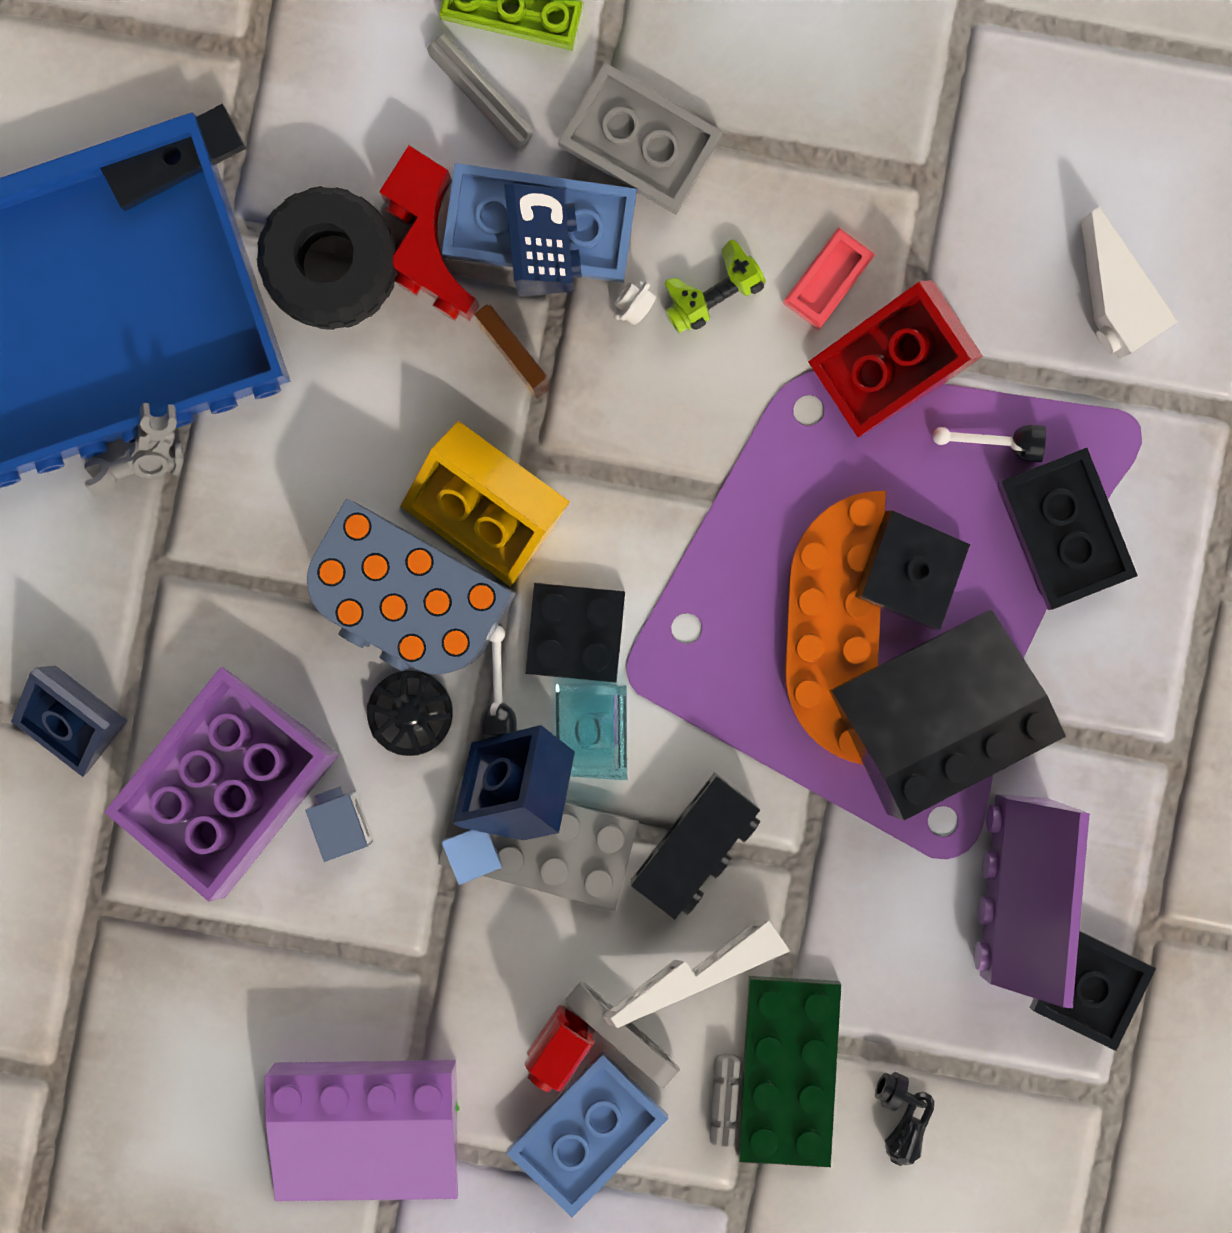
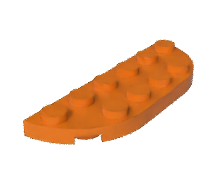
[784,491,886,765]

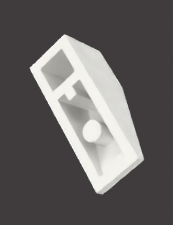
[1081,206,1178,359]

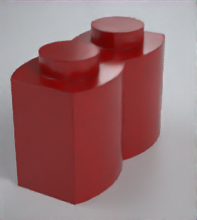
[524,1005,595,1092]

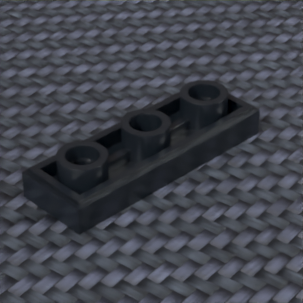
[100,103,247,211]

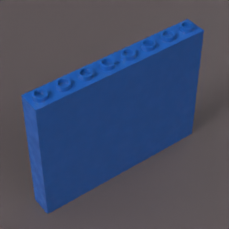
[0,112,291,488]

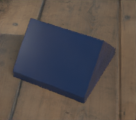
[11,666,127,777]

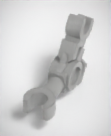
[84,403,184,496]

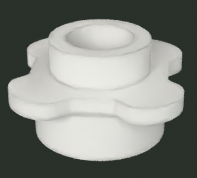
[614,281,656,325]

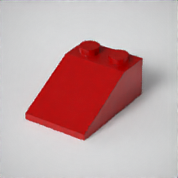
[808,280,984,438]

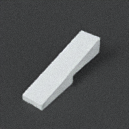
[602,920,790,1028]

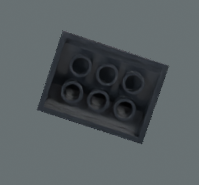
[829,610,1066,821]

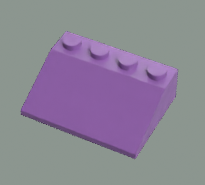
[104,667,339,902]
[974,794,1090,1008]
[265,1060,458,1201]

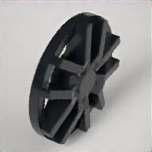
[367,670,453,756]

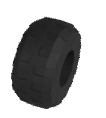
[256,186,397,330]

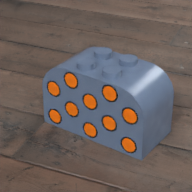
[307,498,517,674]

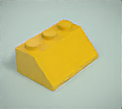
[400,421,570,587]

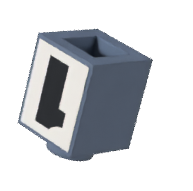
[305,786,373,862]

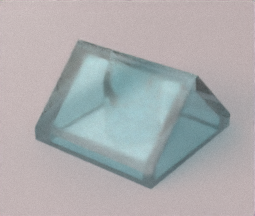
[556,683,628,780]

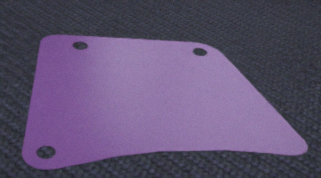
[626,370,1142,860]

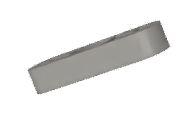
[565,981,680,1088]

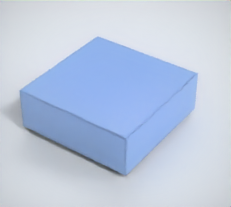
[441,829,503,885]

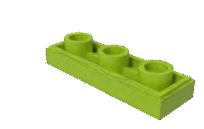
[439,0,584,51]

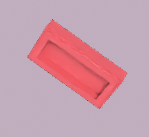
[783,227,875,330]

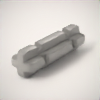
[709,1054,740,1147]

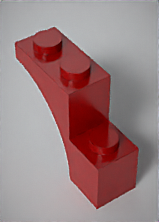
[379,145,479,321]

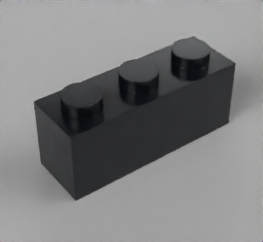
[631,772,760,920]

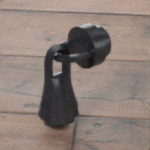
[875,1072,935,1166]

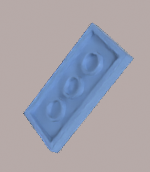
[442,163,637,283]

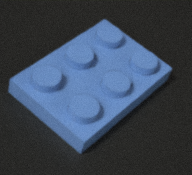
[506,1051,668,1217]

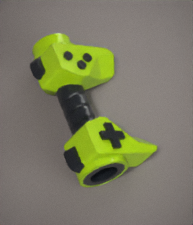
[665,240,766,334]

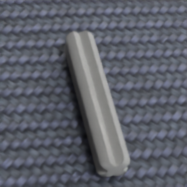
[427,34,533,149]

